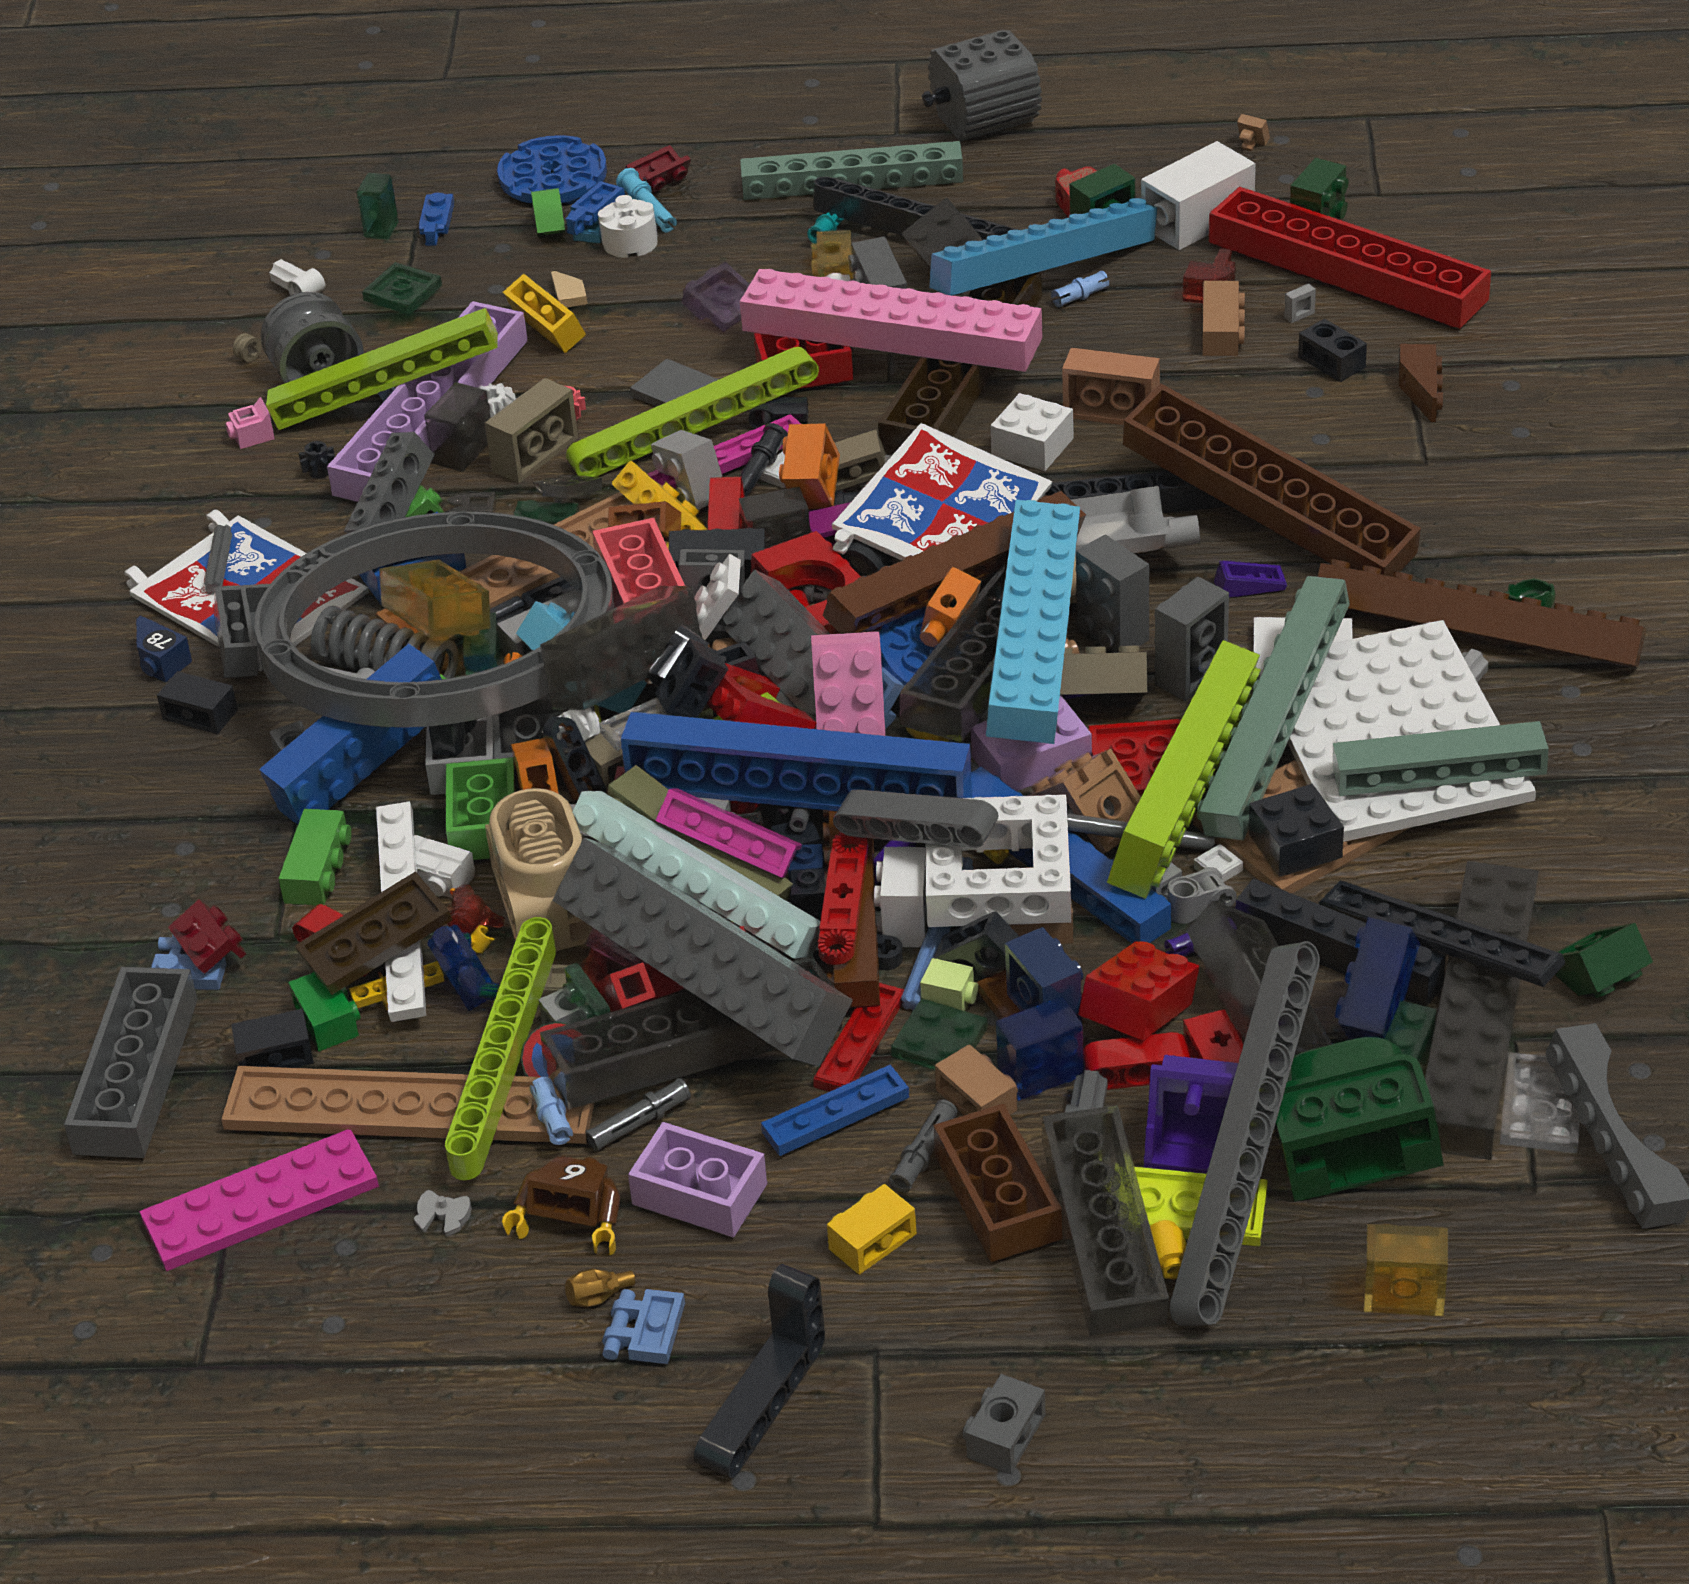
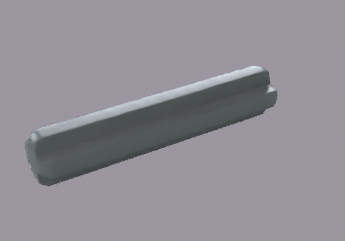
[204,524,232,593]

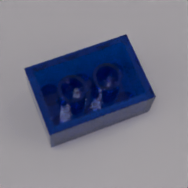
[1335,917,1420,1043]

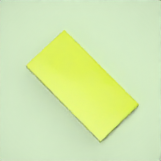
[1106,1165,1268,1246]

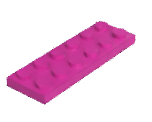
[139,1129,379,1271]

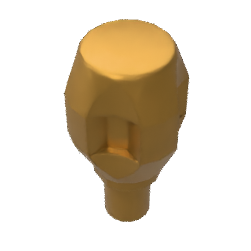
[565,1268,635,1308]

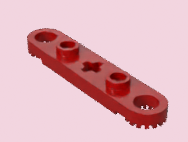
[818,832,868,965]

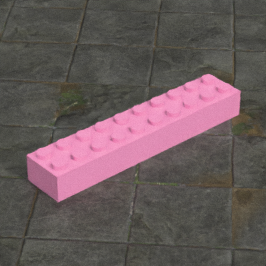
[740,269,1042,372]

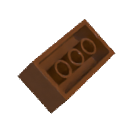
[933,1103,1063,1262]

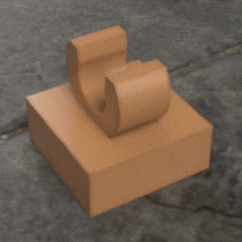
[1237,114,1270,151]

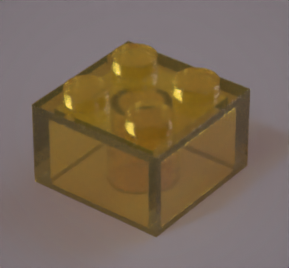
[1364,1224,1448,1316]

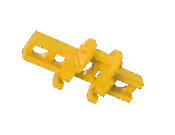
[349,961,444,1011]

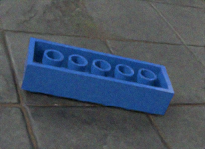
[259,644,442,825]

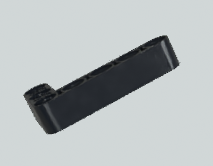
[694,1264,825,1478]

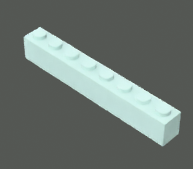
[572,791,821,959]

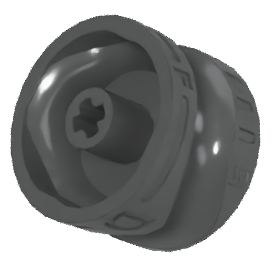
[260,292,364,383]

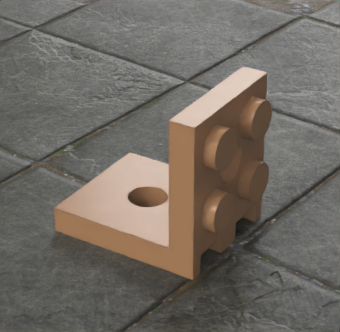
[1027,748,1141,854]

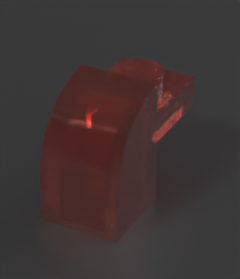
[1183,248,1236,304]

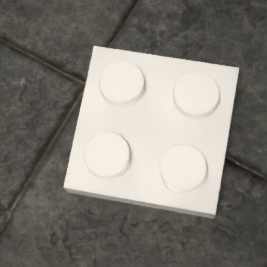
[692,554,741,640]

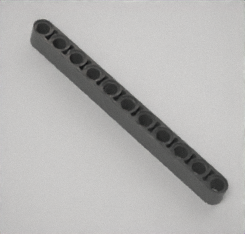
[1170,941,1320,1326]

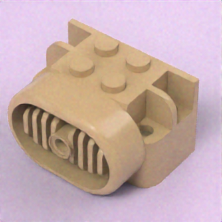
[485,788,603,951]

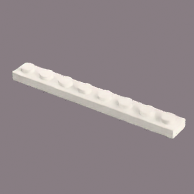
[376,801,427,1022]

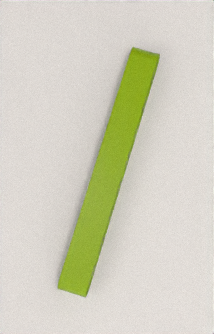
[566,347,819,480]
[445,917,556,1180]

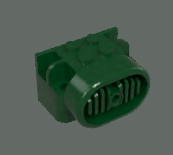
[1275,1037,1444,1202]

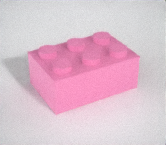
[811,632,886,736]

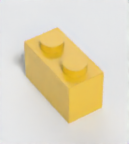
[827,1184,917,1275]

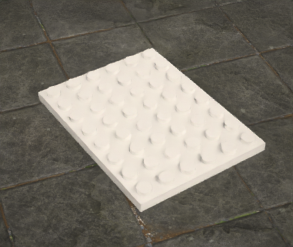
[1256,620,1536,842]

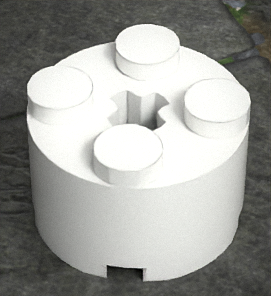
[598,195,658,258]

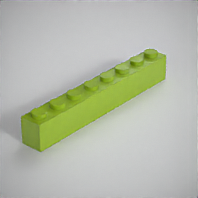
[266,308,498,430]

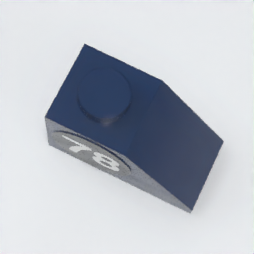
[136,616,192,682]

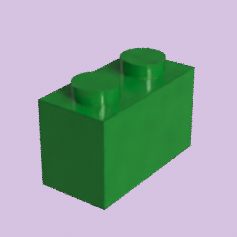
[288,973,361,1051]

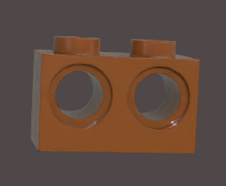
[608,501,682,541]

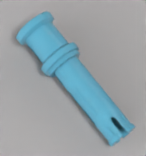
[616,168,677,233]

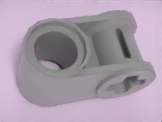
[1167,867,1237,924]

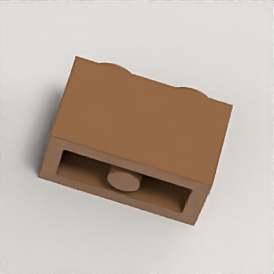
[935,1044,1018,1115]

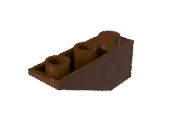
[1399,344,1443,422]

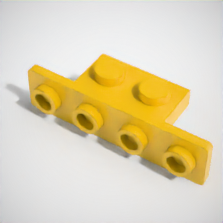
[612,461,708,530]

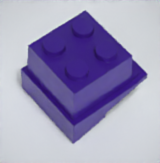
[1144,1055,1238,1174]

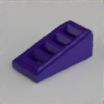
[1214,560,1287,597]

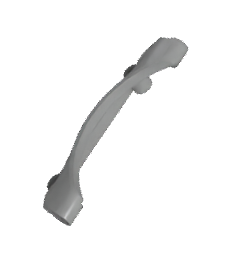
[1004,486,1201,571]

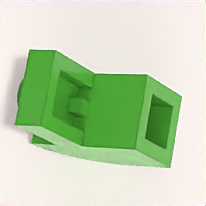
[531,188,565,236]

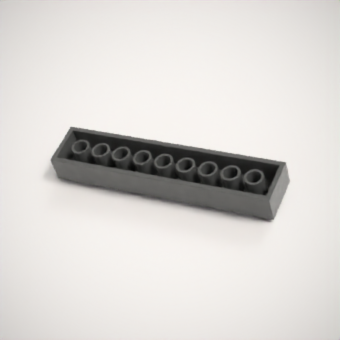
[552,838,853,1066]

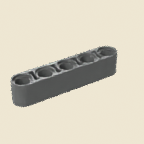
[833,790,999,848]

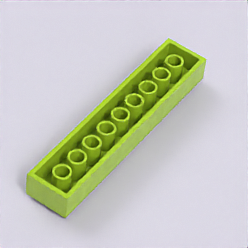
[1107,640,1261,899]

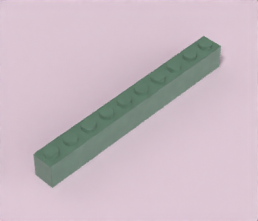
[1197,576,1350,841]

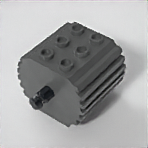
[922,30,1042,142]

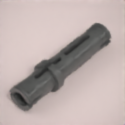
[586,1078,691,1152]
[889,1099,958,1193]

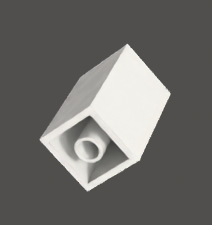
[1141,141,1256,250]

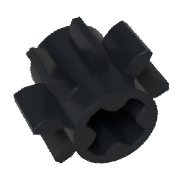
[298,441,335,479]

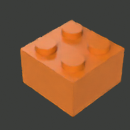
[779,423,840,509]

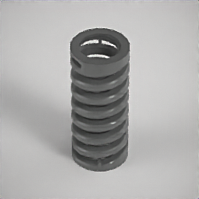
[310,605,458,679]

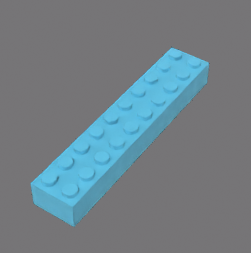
[986,500,1080,744]

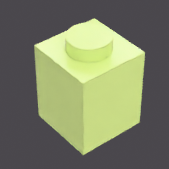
[920,958,978,1017]

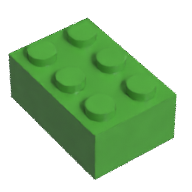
[446,757,518,860]

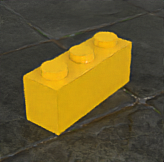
[503,274,586,353]

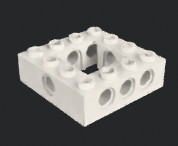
[926,795,1071,927]

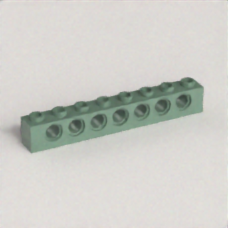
[740,141,963,200]

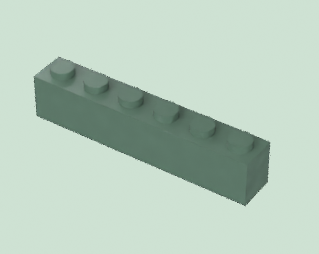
[1333,721,1549,796]

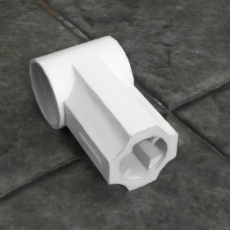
[269,259,326,295]

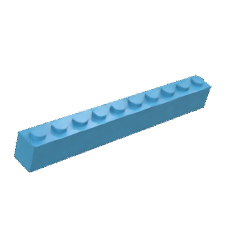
[929,198,1157,296]

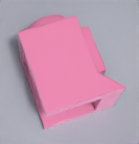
[225,397,275,449]

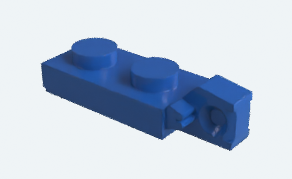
[566,181,625,235]
[419,193,454,246]

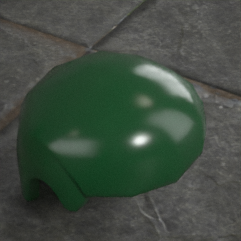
[1504,578,1556,608]

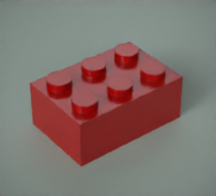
[753,332,853,389]
[1079,941,1200,1040]

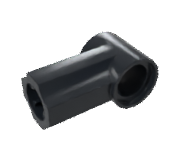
[748,397,808,429]
[647,624,709,688]

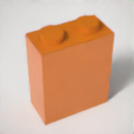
[511,738,559,794]

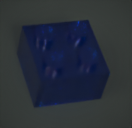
[996,997,1083,1101]

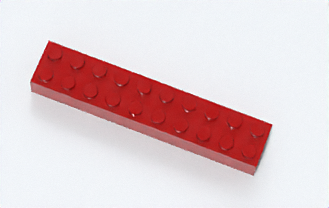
[1209,186,1491,329]

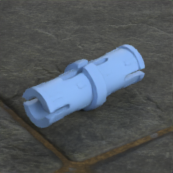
[1051,271,1109,308]
[530,1077,573,1145]

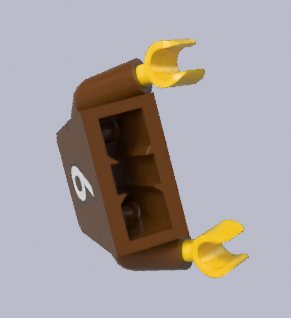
[502,1156,620,1255]

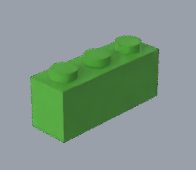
[279,809,351,905]

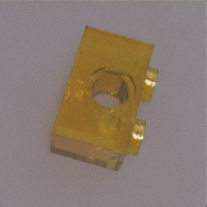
[811,230,853,279]

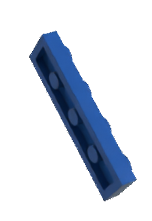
[761,1065,909,1156]

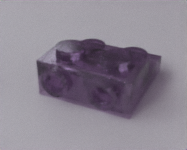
[681,262,750,332]

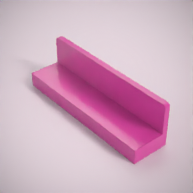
[655,788,802,878]

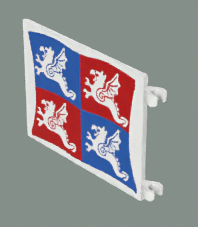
[832,423,1052,560]
[124,510,369,671]

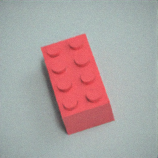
[592,518,691,637]

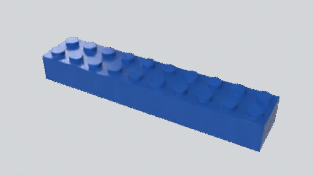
[621,712,972,811]

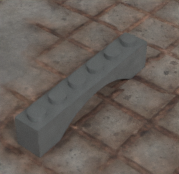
[1545,1023,1689,1229]

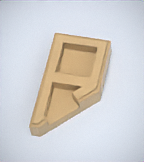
[551,271,588,308]

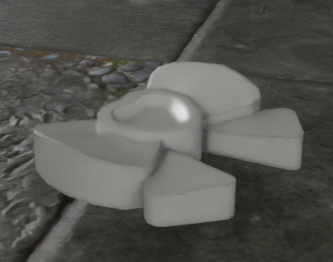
[414,1190,472,1237]

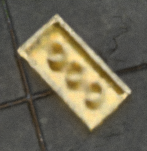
[379,559,491,641]

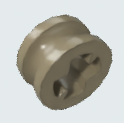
[233,333,262,362]

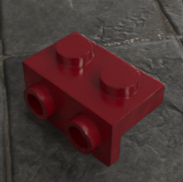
[625,145,691,192]
[168,899,247,974]

